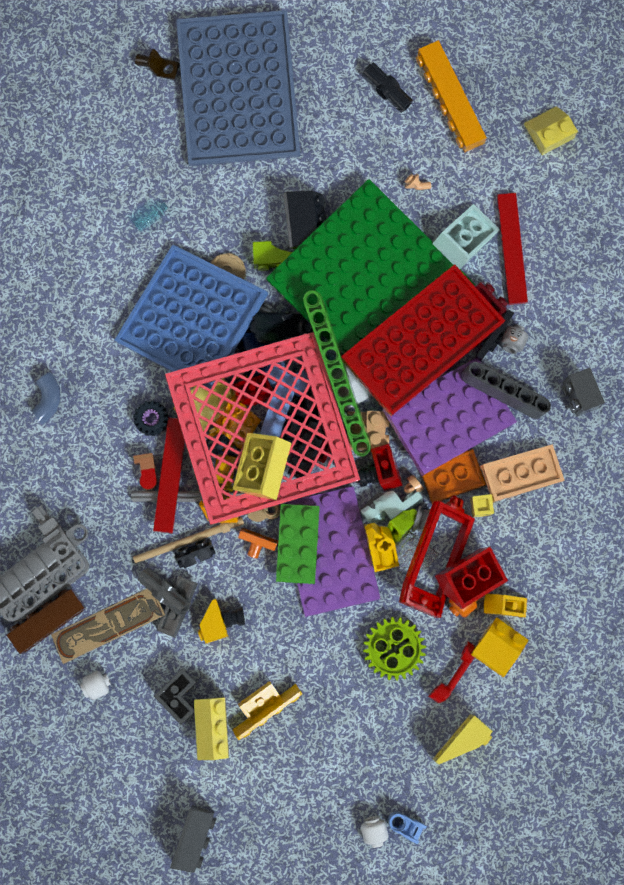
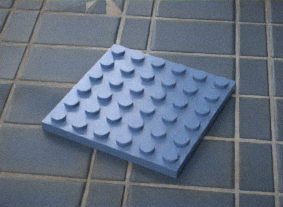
[114,245,268,389]

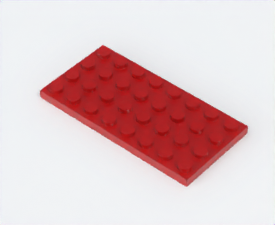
[341,264,505,417]

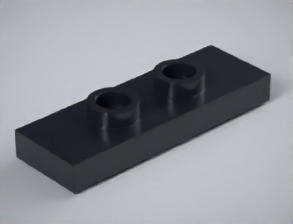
[475,310,514,362]
[287,420,325,478]

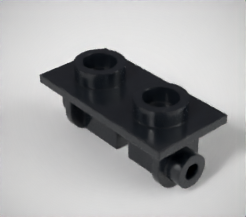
[174,539,216,569]

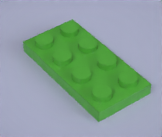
[276,504,320,584]

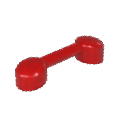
[428,641,476,703]

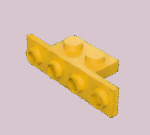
[232,681,302,740]

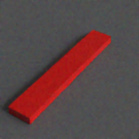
[497,193,528,305]
[153,417,185,534]

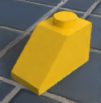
[484,594,527,618]
[198,599,229,644]

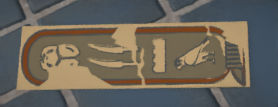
[51,589,165,664]

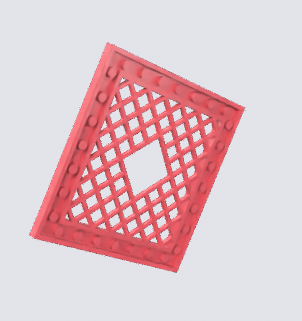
[165,332,360,525]

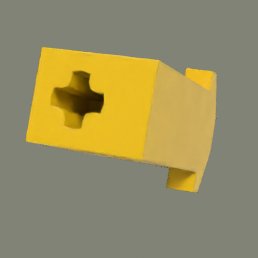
[364,523,399,572]

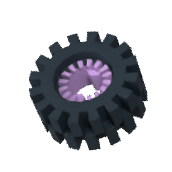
[133,400,169,436]

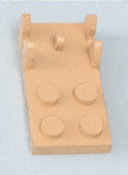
[480,444,565,503]

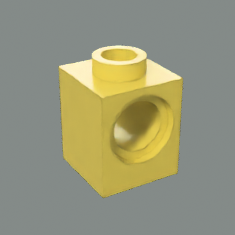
[470,494,494,518]

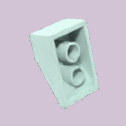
[433,204,500,269]

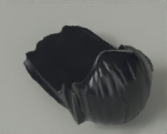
[250,312,314,344]

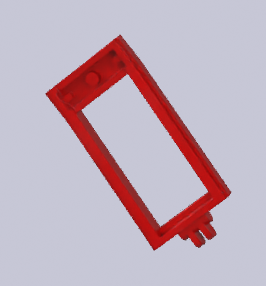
[399,495,475,618]

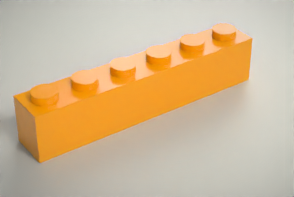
[416,40,487,153]

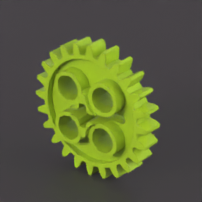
[363,617,426,681]

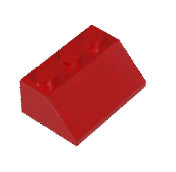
[435,547,508,609]

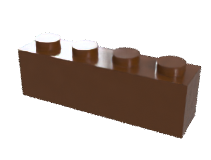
[7,588,87,654]

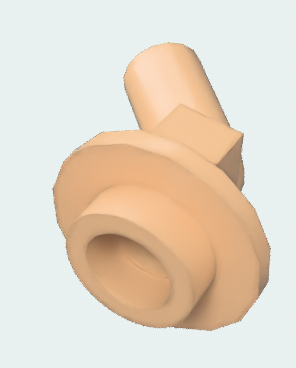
[405,173,431,190]

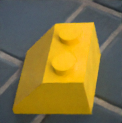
[471,617,529,677]

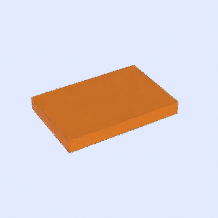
[422,449,486,504]

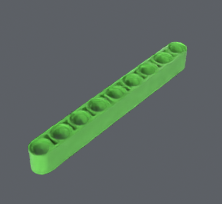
[303,290,371,456]

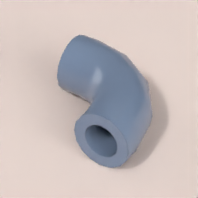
[32,372,61,425]

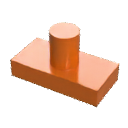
[238,528,279,558]

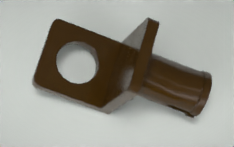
[135,49,180,80]

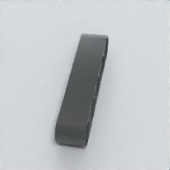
[461,362,551,419]

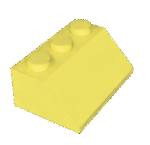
[232,433,291,500]
[194,697,229,760]

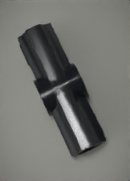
[362,62,413,113]

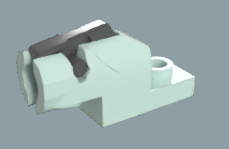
[360,491,423,524]

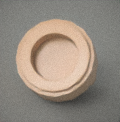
[404,475,424,493]

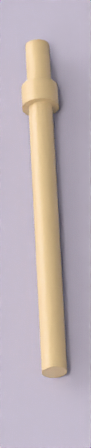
[133,517,244,564]

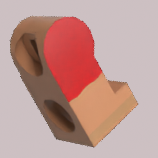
[133,453,157,491]

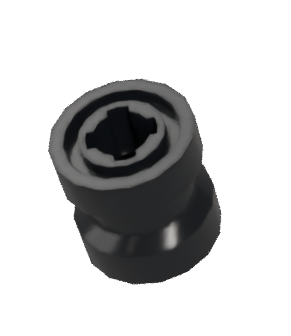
[357,464,379,487]
[223,606,245,628]

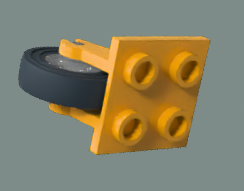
[206,396,261,455]

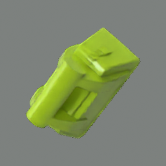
[387,509,417,545]

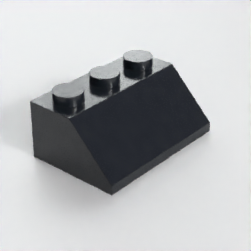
[283,190,327,250]

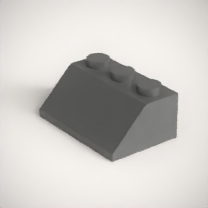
[170,805,217,873]

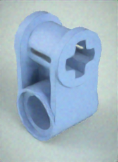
[387,811,427,844]

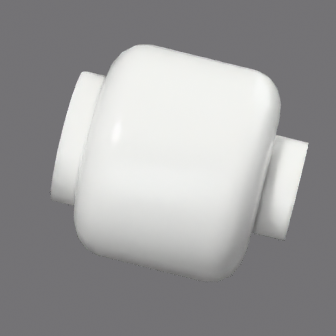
[80,671,111,700]
[361,816,389,848]

